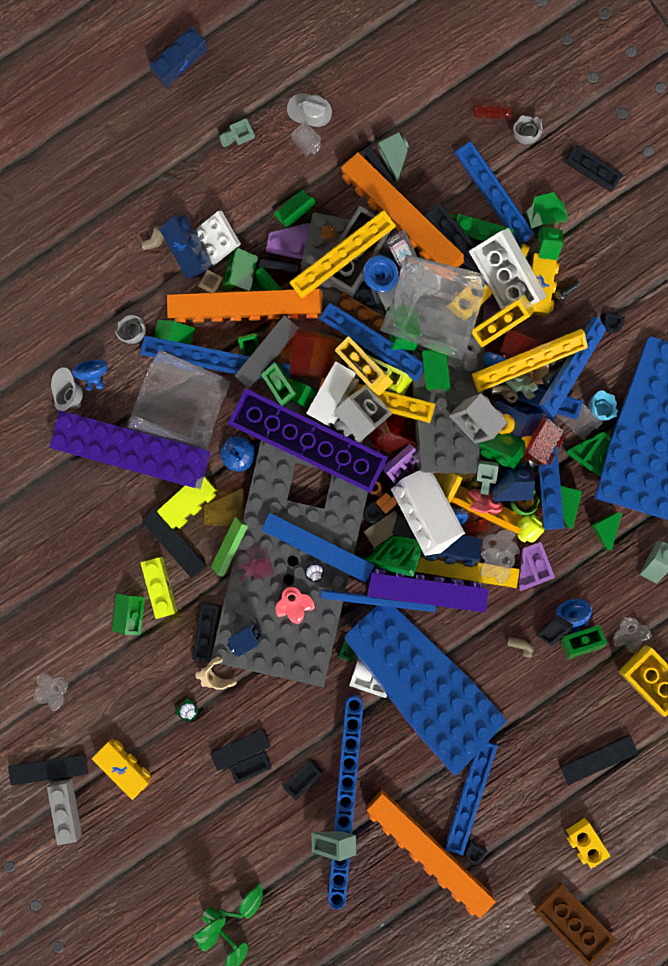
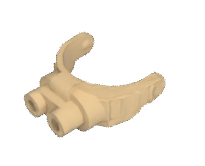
[196,657,237,689]

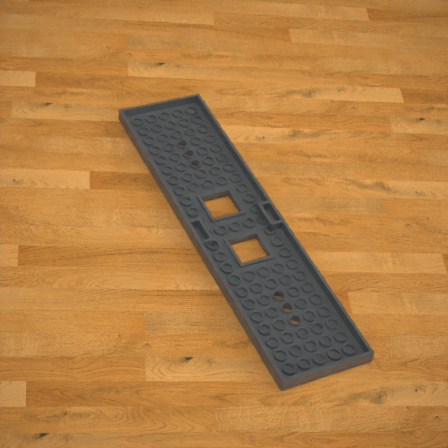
[211,212,419,687]

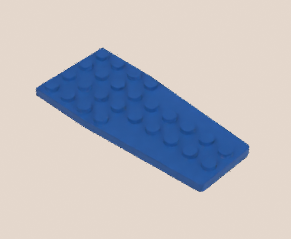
[594,337,668,520]
[344,605,507,776]

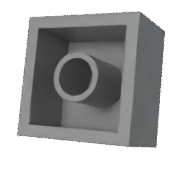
[334,384,392,441]
[449,393,507,444]

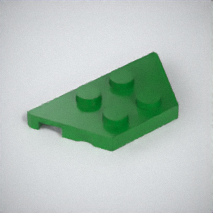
[565,432,611,478]
[360,535,422,577]

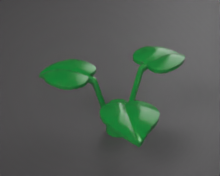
[192,882,263,966]

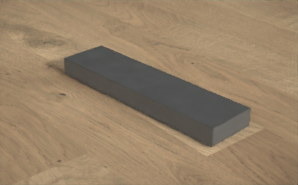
[235,315,300,389]

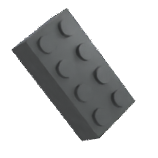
[325,206,393,298]

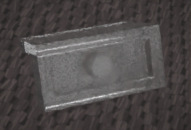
[556,396,603,440]

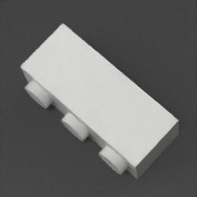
[307,361,359,426]

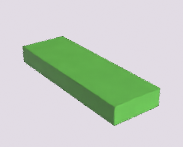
[211,517,248,577]

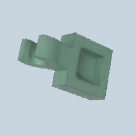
[220,118,255,147]
[505,374,538,399]
[477,460,499,495]

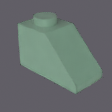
[378,133,409,182]
[639,541,668,584]
[311,831,356,861]

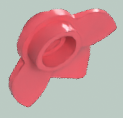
[467,489,503,515]
[275,587,315,624]

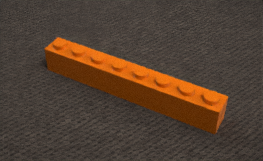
[341,153,464,278]
[167,289,323,323]
[366,789,496,918]

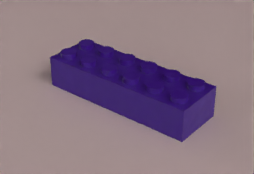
[367,568,489,613]

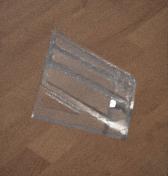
[381,254,486,360]
[126,350,231,450]

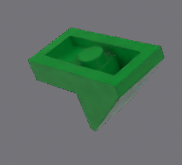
[261,362,297,406]

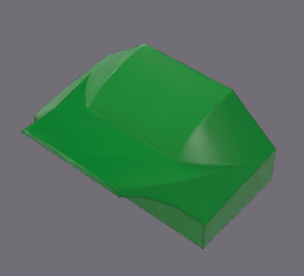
[526,192,569,230]

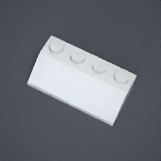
[469,228,546,309]
[391,470,465,555]

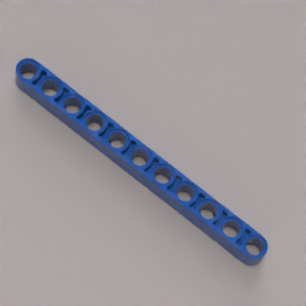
[328,694,363,910]

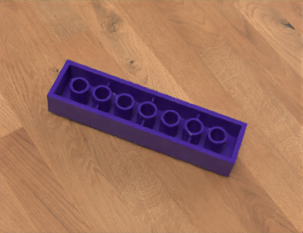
[228,388,388,493]
[49,411,211,489]

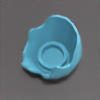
[588,390,618,420]

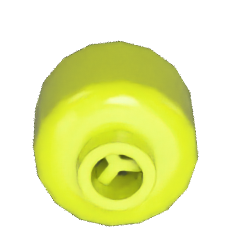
[516,514,544,543]

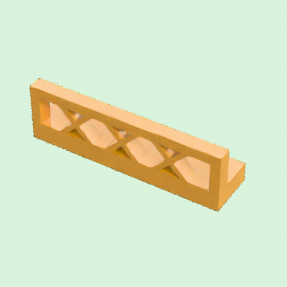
[451,485,523,534]

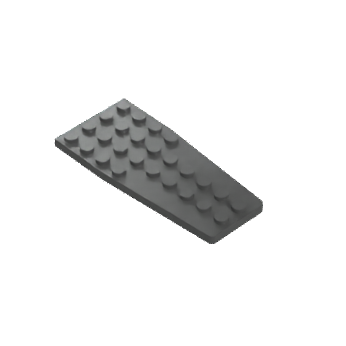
[409,298,485,474]

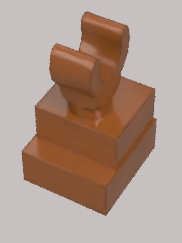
[371,481,398,514]

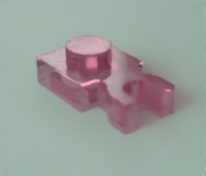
[238,557,274,580]

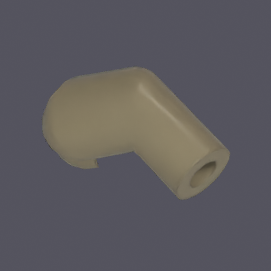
[141,226,164,250]
[491,385,518,403]
[508,637,534,658]

